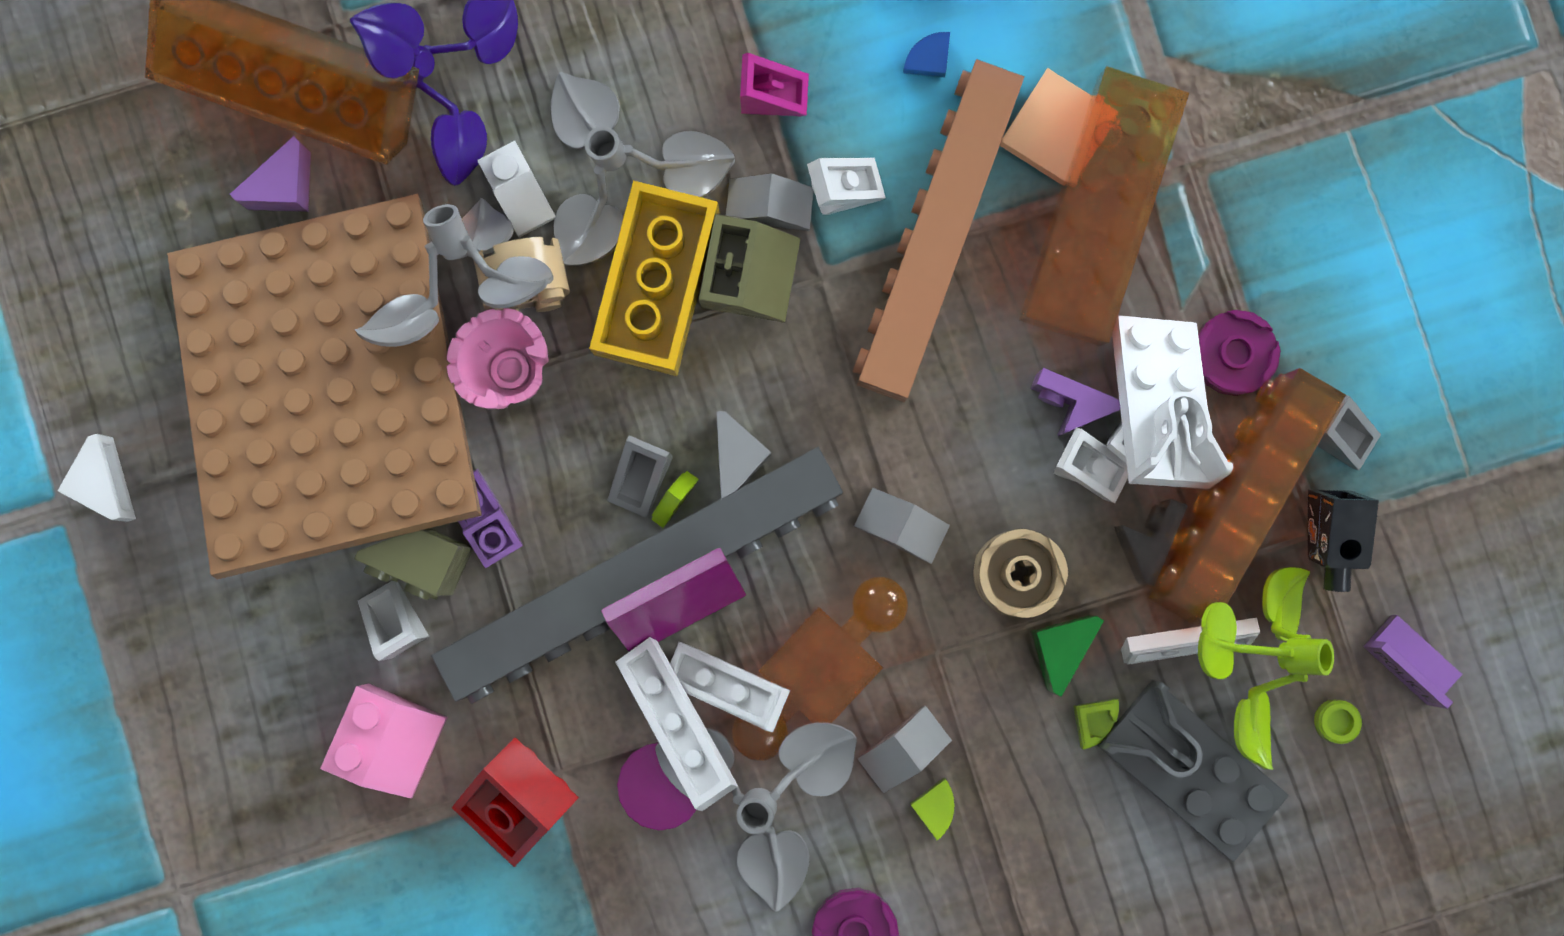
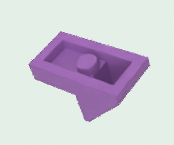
[1030,368,1120,436]

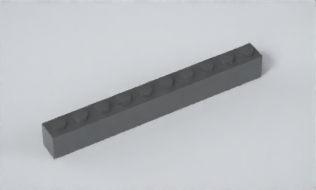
[431,446,843,704]

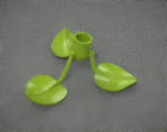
[1198,567,1334,770]

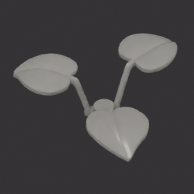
[551,72,735,266]
[355,198,553,347]
[655,723,857,912]

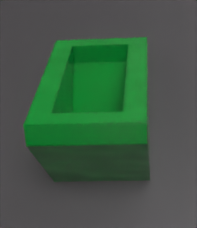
[1031,615,1104,697]

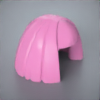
[447,308,549,409]

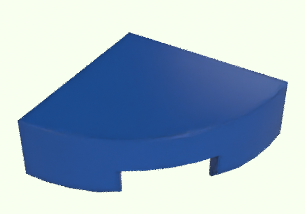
[903,32,950,78]

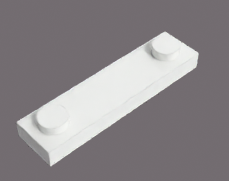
[616,637,738,811]

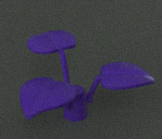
[350,0,518,186]

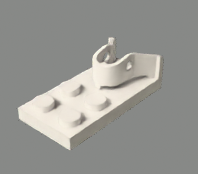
[1111,315,1233,489]

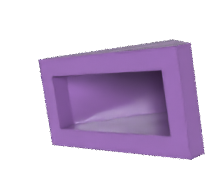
[230,136,311,212]

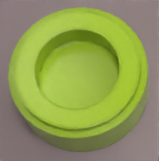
[1314,699,1362,744]

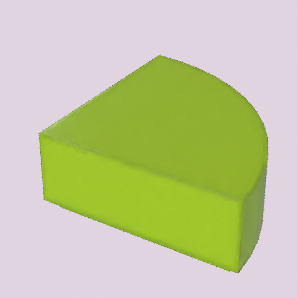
[651,471,699,528]
[1073,698,1119,750]
[910,778,955,840]

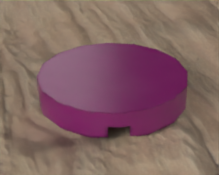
[1198,309,1281,396]
[617,742,696,831]
[812,888,899,936]

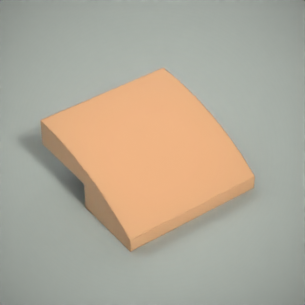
[1000,68,1119,190]

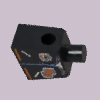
[1308,489,1379,592]

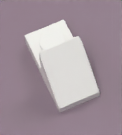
[477,141,556,238]
[807,158,886,215]
[1054,427,1128,503]

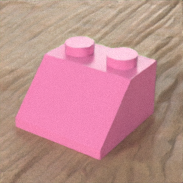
[320,683,447,798]

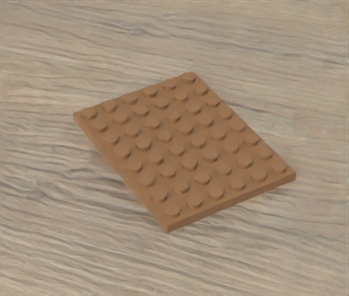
[167,194,482,580]

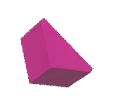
[740,53,809,117]

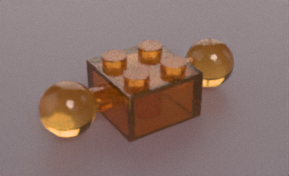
[732,577,908,761]

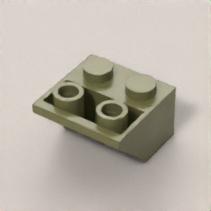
[699,214,801,323]
[354,529,473,600]

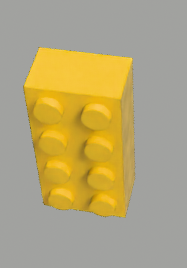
[589,180,720,376]

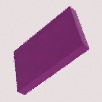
[601,548,746,652]

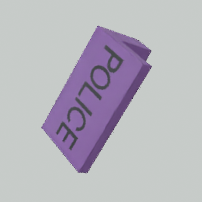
[1363,615,1462,709]

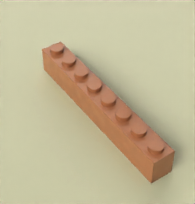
[853,59,1025,403]

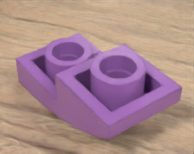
[458,468,523,568]

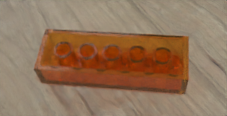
[145,0,419,165]
[1019,66,1190,346]
[1148,368,1346,625]

